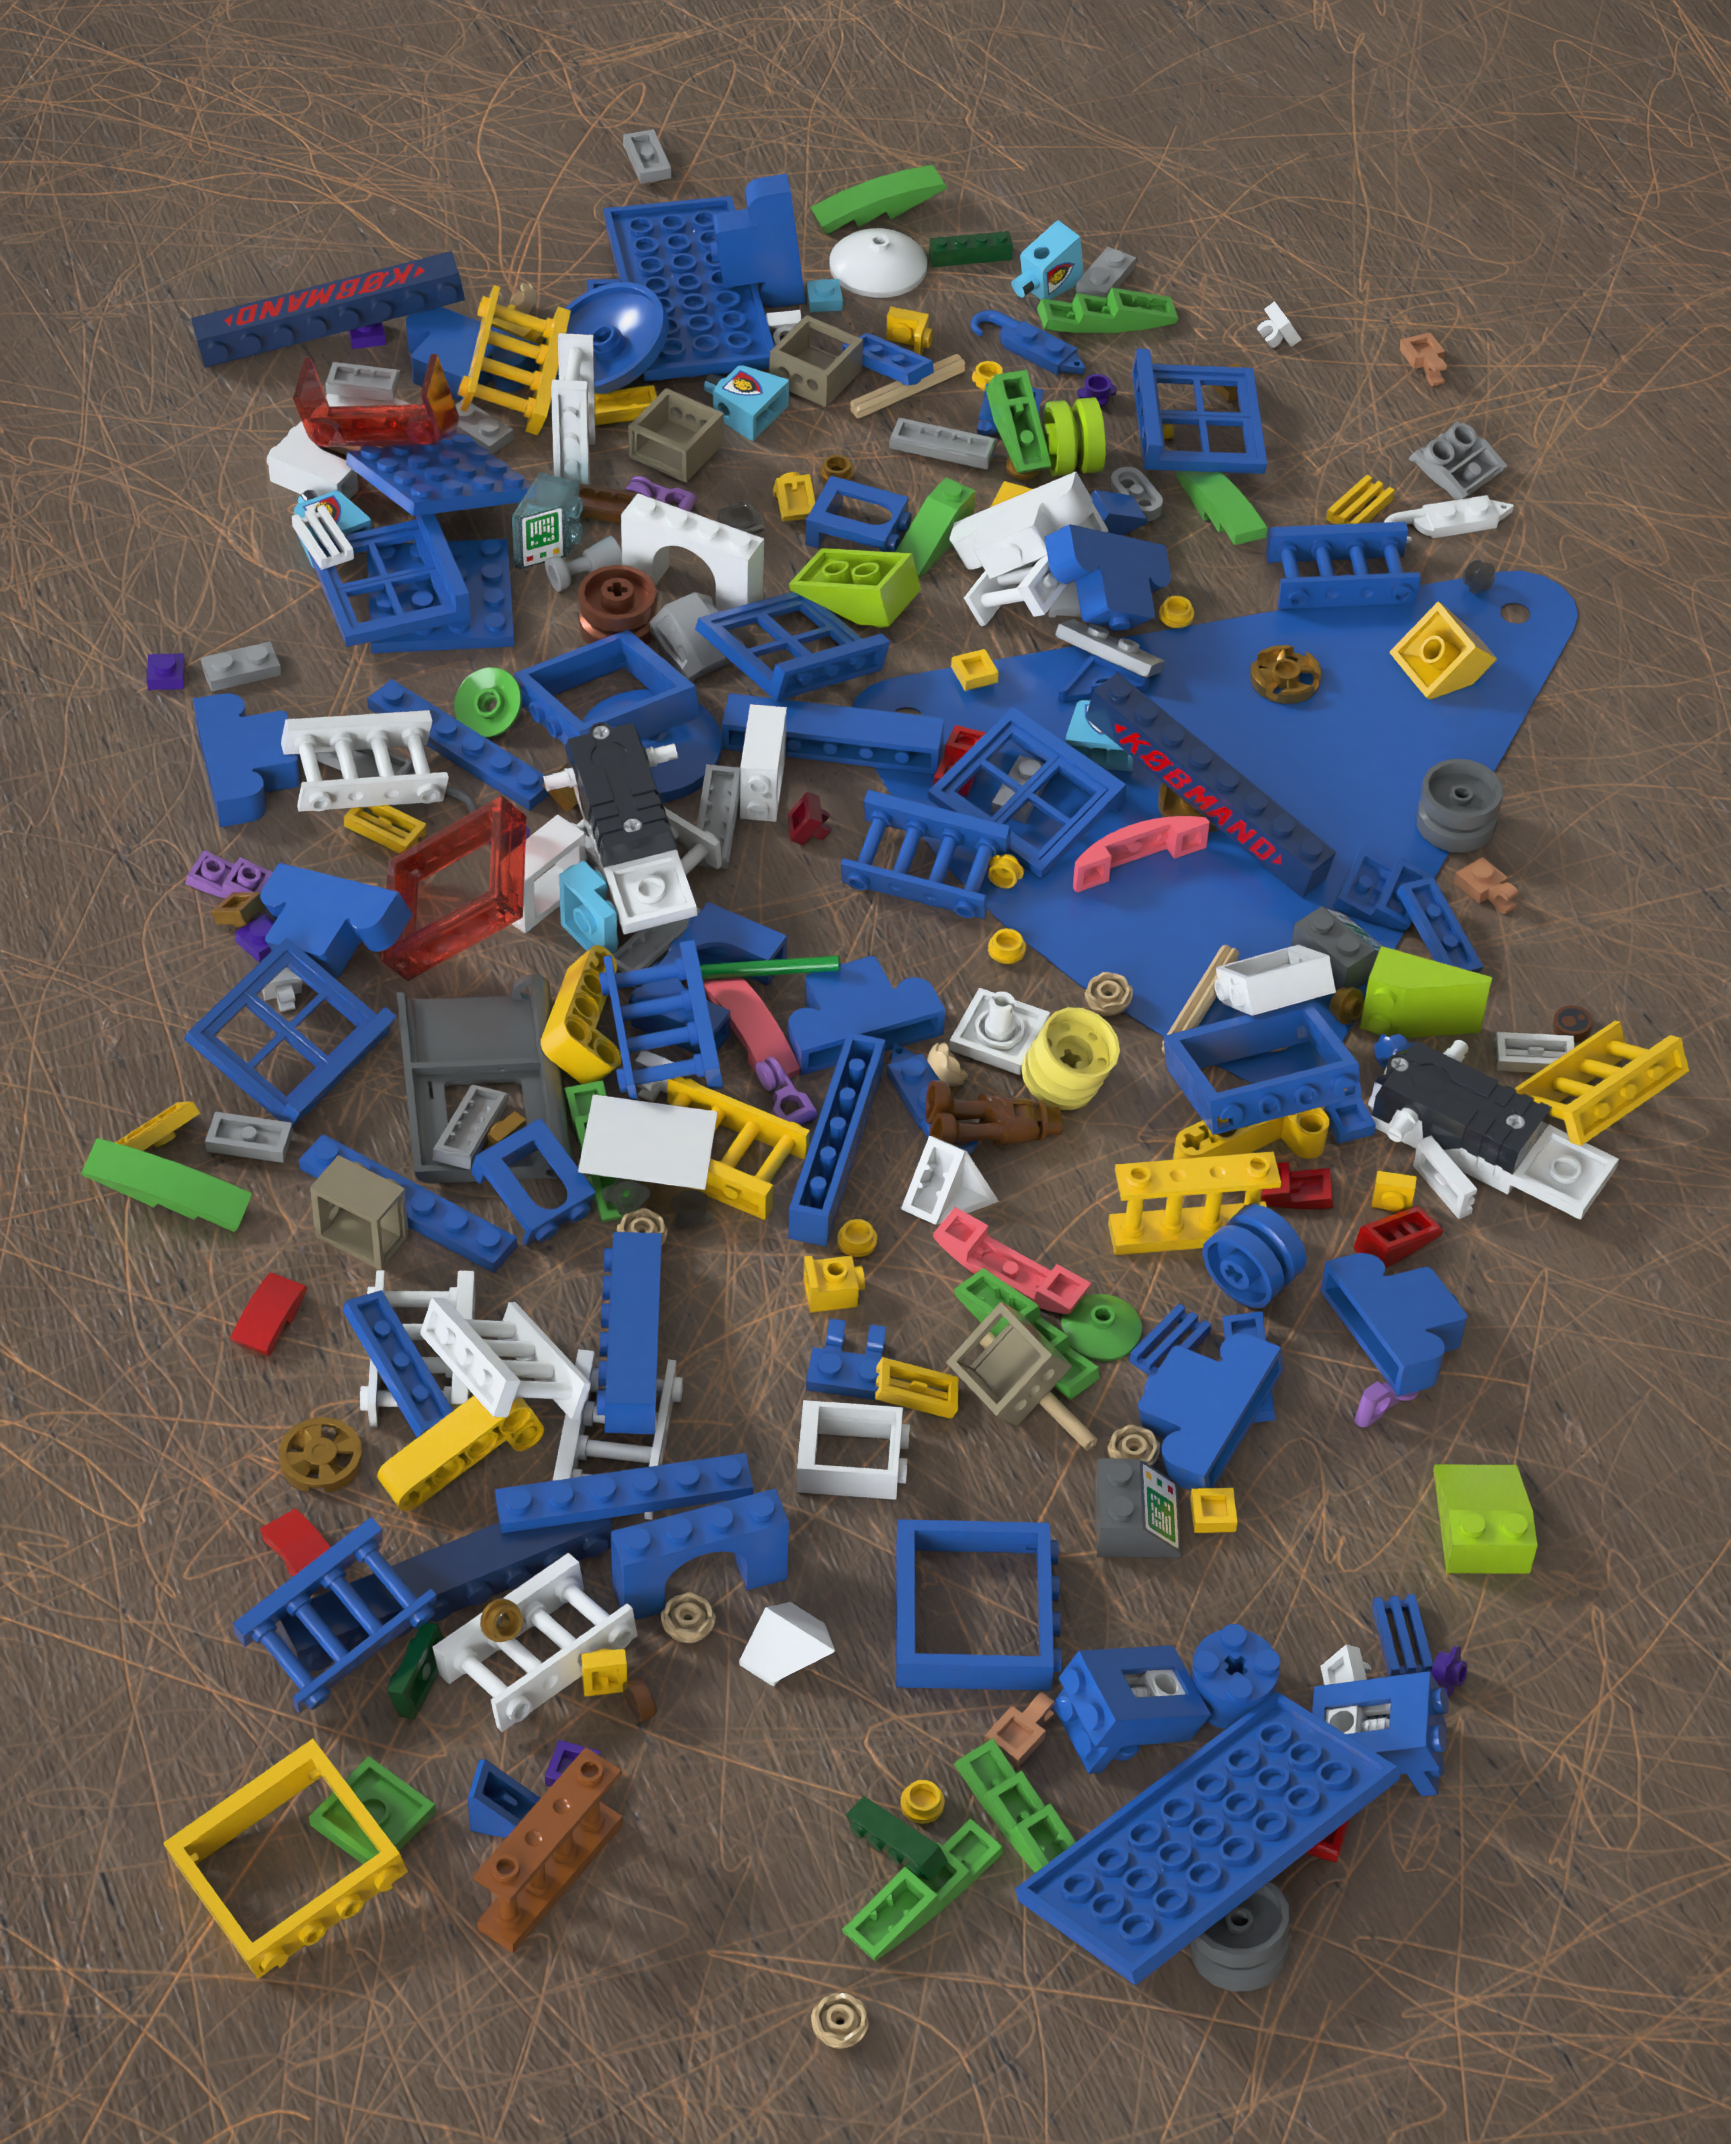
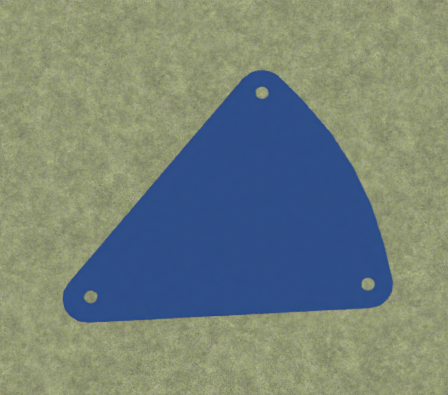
[852,571,1578,1083]

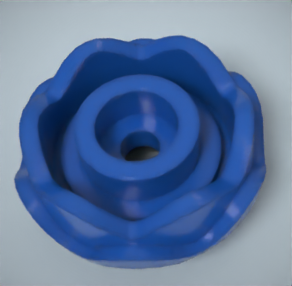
[1374,1034,1414,1069]

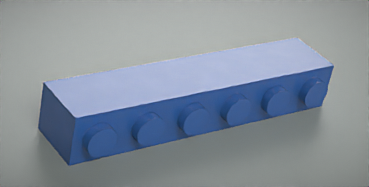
[722,693,944,774]
[788,1032,885,1247]
[597,1232,662,1434]

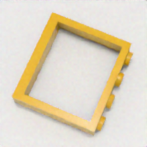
[163,1738,408,1979]

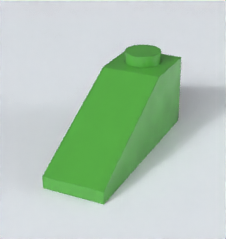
[986,369,1052,474]
[895,477,975,579]

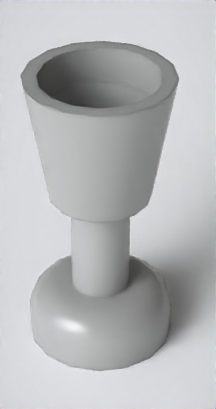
[545,535,622,592]

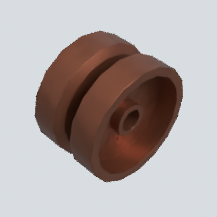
[578,565,657,645]

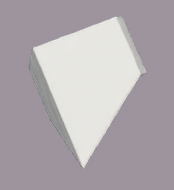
[901,1136,999,1225]
[739,1602,835,1687]

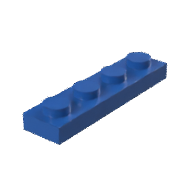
[342,1290,453,1438]

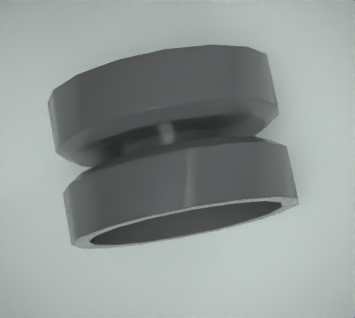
[1416,759,1503,853]
[1191,1881,1289,1992]

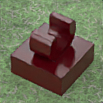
[787,792,832,845]

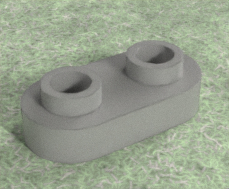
[1110,467,1163,521]

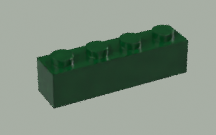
[929,231,1013,268]
[845,1796,948,1882]

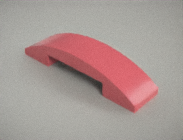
[1073,816,1210,893]
[703,977,800,1078]
[933,1207,1091,1314]

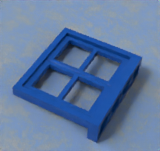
[1132,349,1267,474]
[308,514,471,647]
[695,592,891,702]
[928,706,1126,879]
[184,937,397,1128]

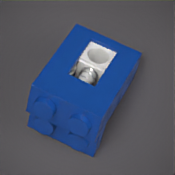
[1053,1646,1211,1774]
[1312,1671,1449,1797]

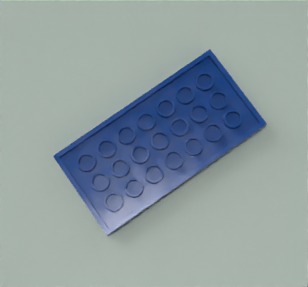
[603,196,774,381]
[1015,1691,1400,1986]

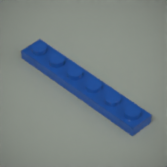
[367,679,550,811]
[299,1134,517,1273]
[495,1453,753,1534]

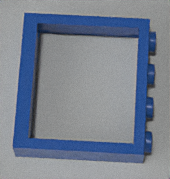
[514,629,700,745]
[1163,1000,1361,1135]
[896,1519,1062,1691]

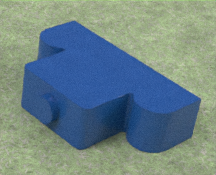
[710,173,806,308]
[406,307,539,402]
[1044,524,1171,631]
[193,693,301,827]
[260,863,413,978]
[788,956,945,1076]
[1320,1253,1467,1396]
[1138,1333,1284,1491]

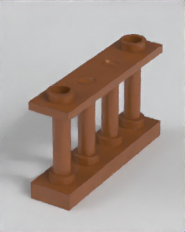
[474,1747,623,1953]

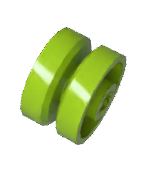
[1043,397,1106,477]

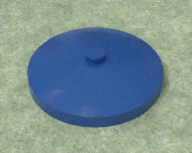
[543,282,669,394]
[582,689,722,803]

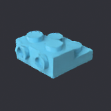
[559,861,619,954]

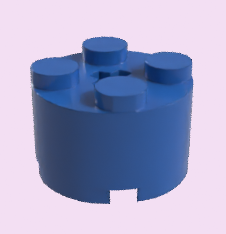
[1190,1624,1280,1729]

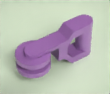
[625,476,697,512]
[755,1056,817,1125]
[1354,1381,1419,1427]

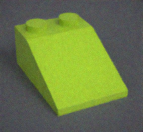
[789,548,921,628]
[1360,946,1493,1038]
[1434,1464,1537,1574]

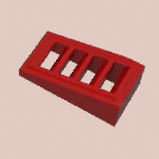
[1354,1205,1443,1269]

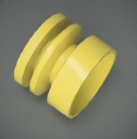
[1021,1007,1120,1110]

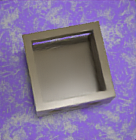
[770,315,863,407]
[628,388,724,483]
[310,1155,409,1270]
[946,1302,1072,1426]

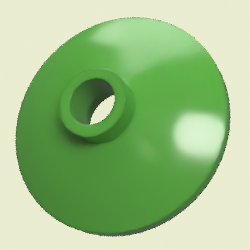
[454,667,522,738]
[1061,1294,1142,1362]

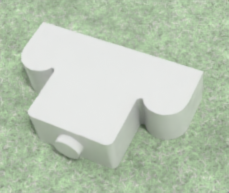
[950,472,1092,578]

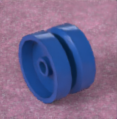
[1202,1204,1307,1308]

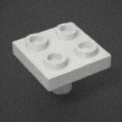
[949,988,1050,1075]

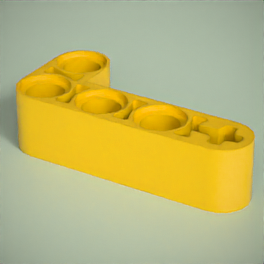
[541,945,622,1084]
[1173,1107,1329,1160]
[377,1396,544,1511]

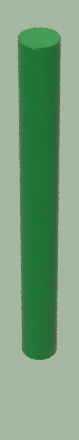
[700,955,841,980]

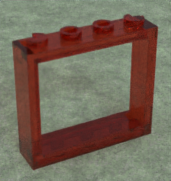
[382,796,527,981]

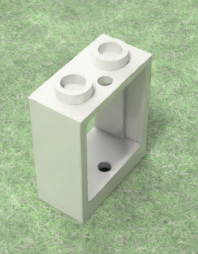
[740,704,787,822]
[496,815,586,934]
[1215,945,1336,1016]
[796,1400,910,1500]

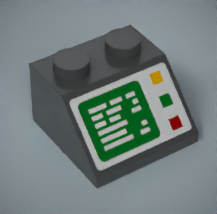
[1291,906,1384,991]
[1094,1458,1182,1558]

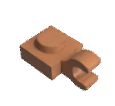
[1399,332,1447,386]
[1454,857,1519,914]
[984,1692,1055,1768]

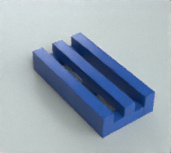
[1129,1303,1211,1376]
[1371,1594,1433,1676]

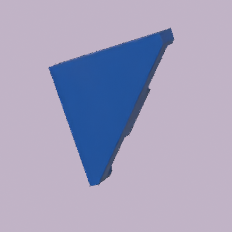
[1058,654,1150,702]

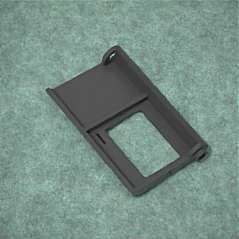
[397,974,572,1184]

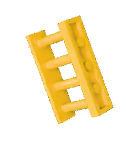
[458,285,571,436]
[1514,1020,1689,1146]
[667,1077,810,1220]
[1108,1151,1281,1255]

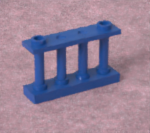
[1265,522,1421,609]
[841,790,1011,919]
[599,939,724,1101]
[233,1516,437,1713]

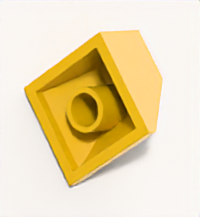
[1389,601,1497,700]

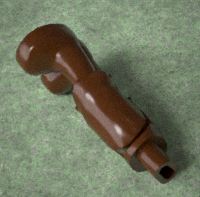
[925,1080,1063,1146]

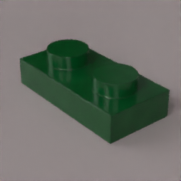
[387,1622,444,1720]

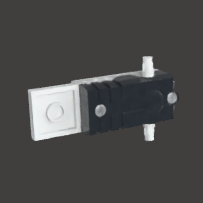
[543,722,697,934]
[1368,1040,1619,1220]

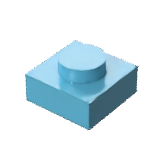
[806,279,843,313]

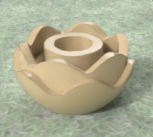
[509,283,538,314]
[1085,972,1133,1016]
[927,1042,968,1087]
[617,1208,668,1246]
[1108,1425,1160,1466]
[661,1592,716,1643]
[811,1993,869,2049]

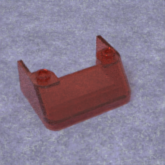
[293,354,459,447]

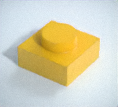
[951,649,999,691]
[1371,1171,1417,1212]
[1190,1488,1238,1533]

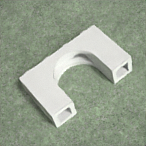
[267,394,415,500]
[621,494,764,612]

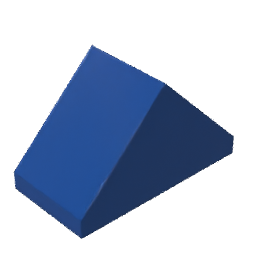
[1091,490,1148,536]
[468,1759,541,1838]

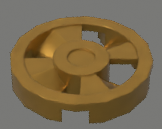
[1249,645,1322,704]
[278,1417,362,1493]

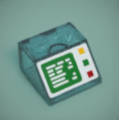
[512,472,584,570]

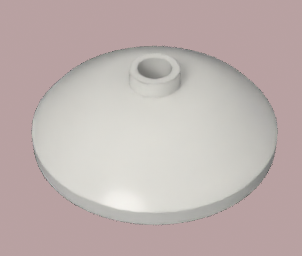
[829,228,927,298]

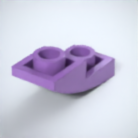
[186,850,273,899]

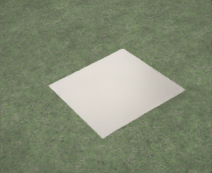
[578,1095,717,1190]

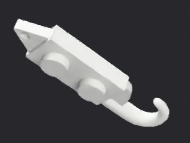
[1384,495,1514,544]

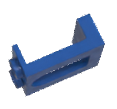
[805,476,912,552]
[471,1118,596,1247]

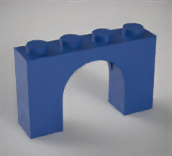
[628,902,787,1054]
[611,1488,789,1620]

